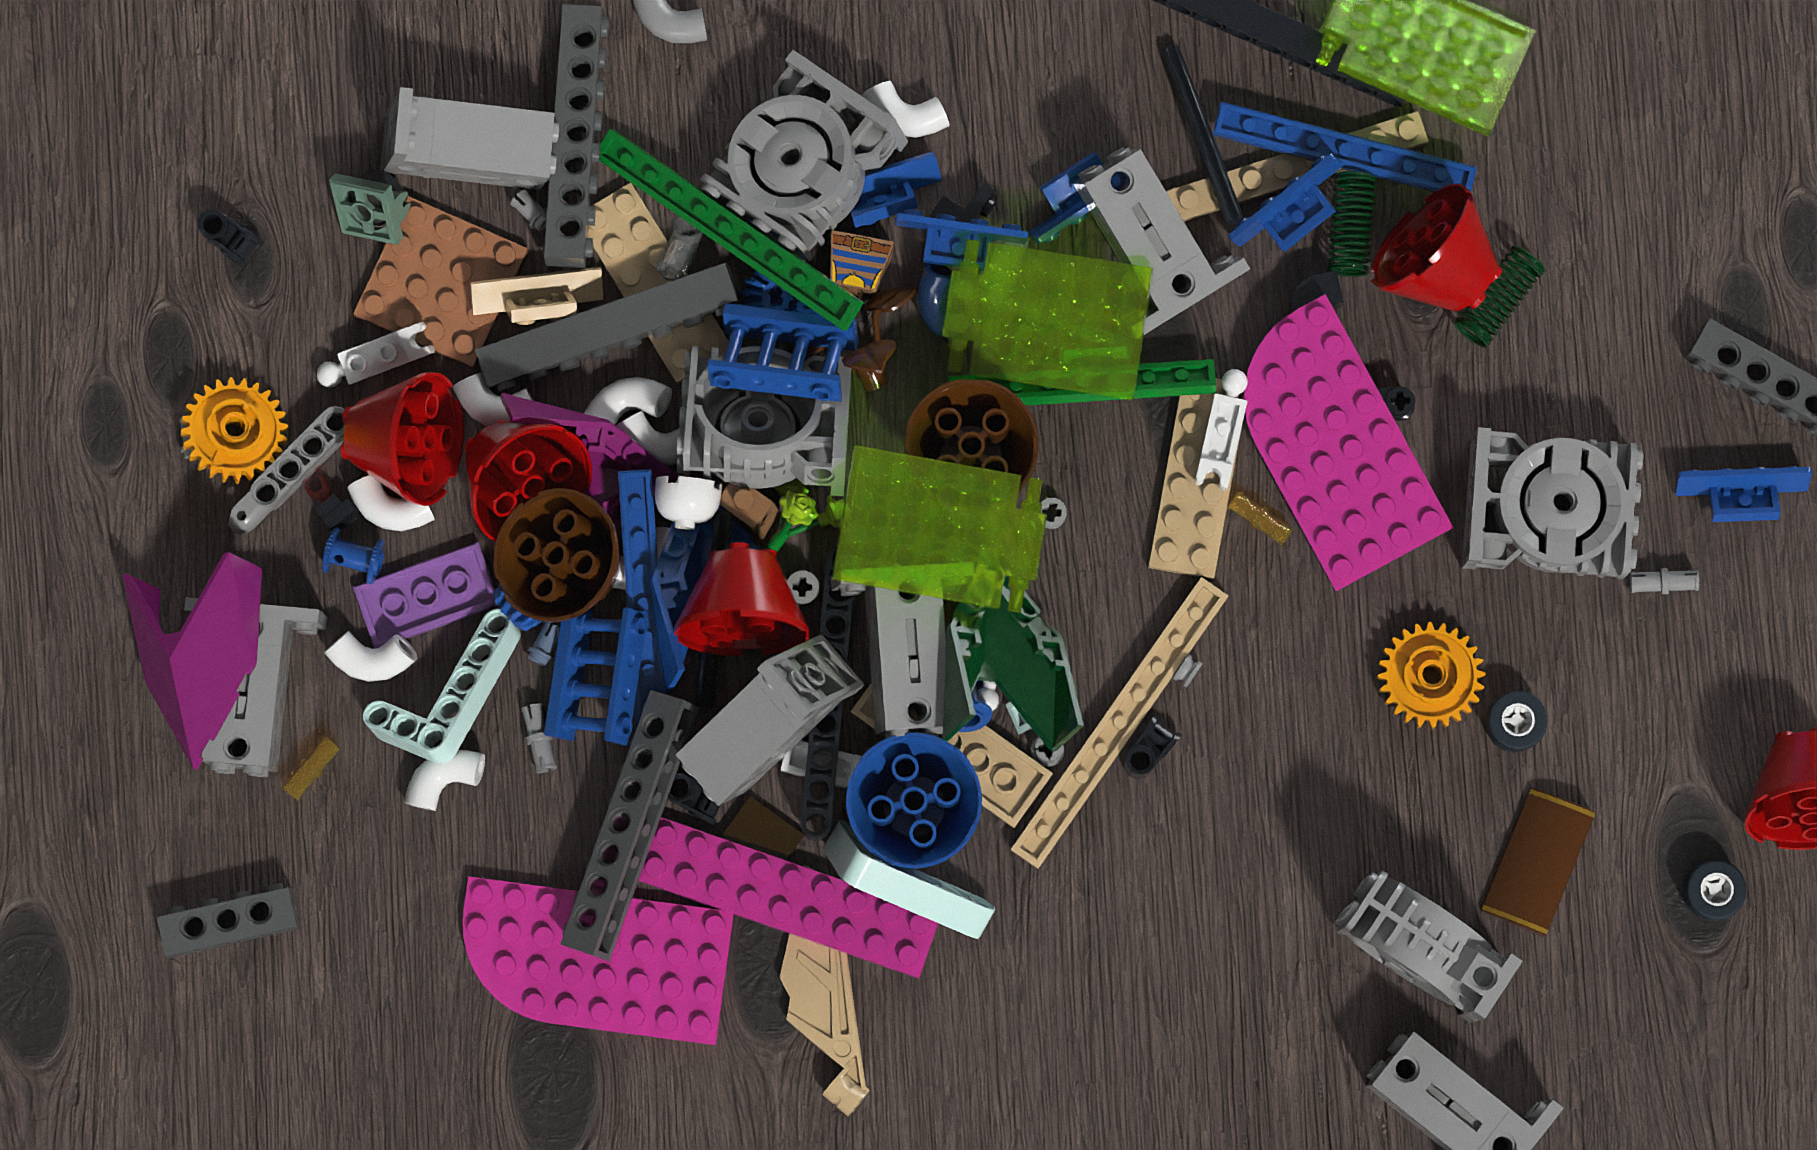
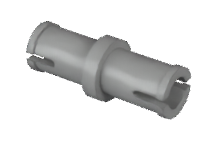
[1630,568,1699,595]
[521,703,557,773]

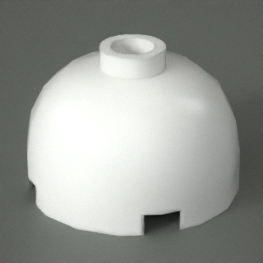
[655,476,722,530]

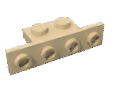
[470,267,603,325]

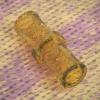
[1227,491,1294,546]
[281,736,341,801]

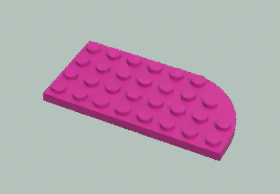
[1244,294,1454,591]
[463,876,734,1045]

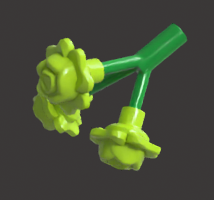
[763,478,852,552]

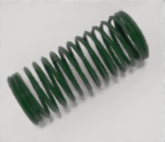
[1327,171,1377,277]
[1454,246,1546,348]

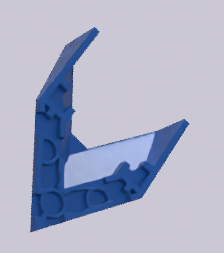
[650,508,778,692]

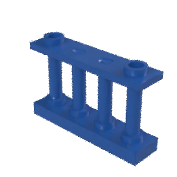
[707,303,858,402]
[544,608,648,746]

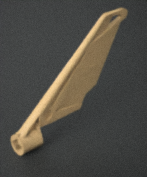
[780,865,870,1116]

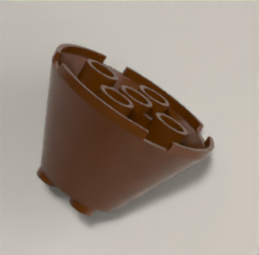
[904,379,1039,512]
[493,488,620,622]

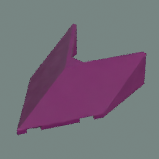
[500,393,680,524]
[122,552,262,770]

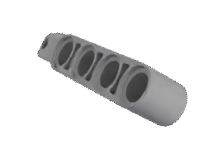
[228,406,345,535]

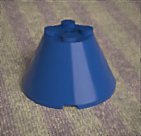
[846,733,982,869]

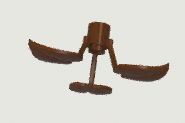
[784,286,918,391]

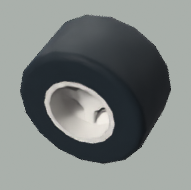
[1485,690,1548,753]
[1683,860,1747,921]

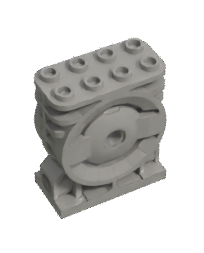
[700,50,908,262]
[677,346,852,496]
[1461,427,1644,579]
[1335,870,1523,1023]

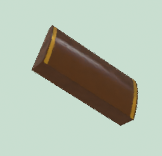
[1481,788,1596,937]

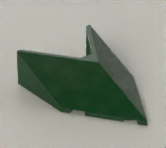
[943,545,1084,751]

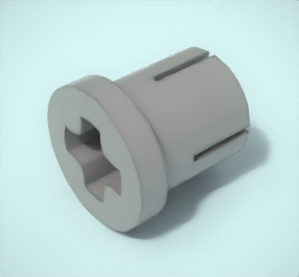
[787,570,819,604]
[1031,736,1064,767]

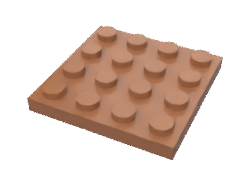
[353,196,529,369]

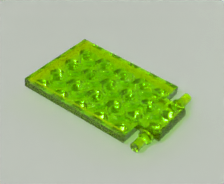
[1316,0,1536,137]
[942,239,1154,400]
[832,445,1047,613]

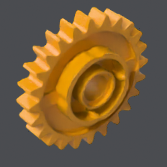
[180,377,288,484]
[1377,622,1485,730]

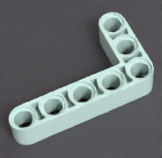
[363,609,521,764]
[823,819,996,939]

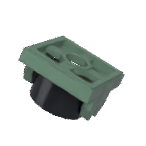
[329,170,411,245]

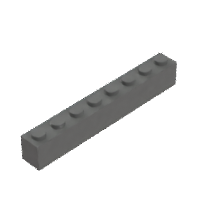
[475,263,742,393]

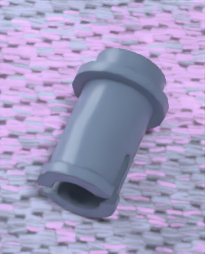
[528,622,560,666]

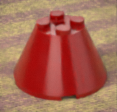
[1370,184,1502,312]
[341,372,464,506]
[465,420,592,542]
[674,542,809,657]
[1744,727,1817,850]

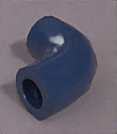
[916,263,975,349]

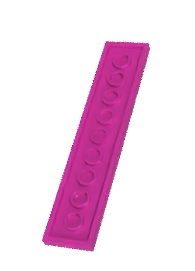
[614,817,939,979]

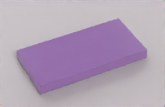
[353,542,498,649]

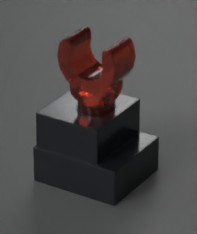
[305,475,361,531]

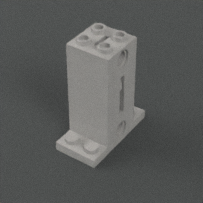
[380,87,559,190]
[1074,147,1250,339]
[830,562,974,739]
[184,597,328,777]
[676,634,864,806]
[1366,1032,1564,1150]

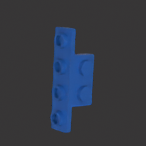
[809,151,942,228]
[1028,152,1120,244]
[1228,154,1343,252]
[894,209,1028,272]
[1675,466,1812,522]

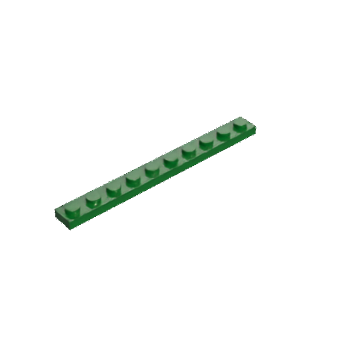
[600,129,864,331]

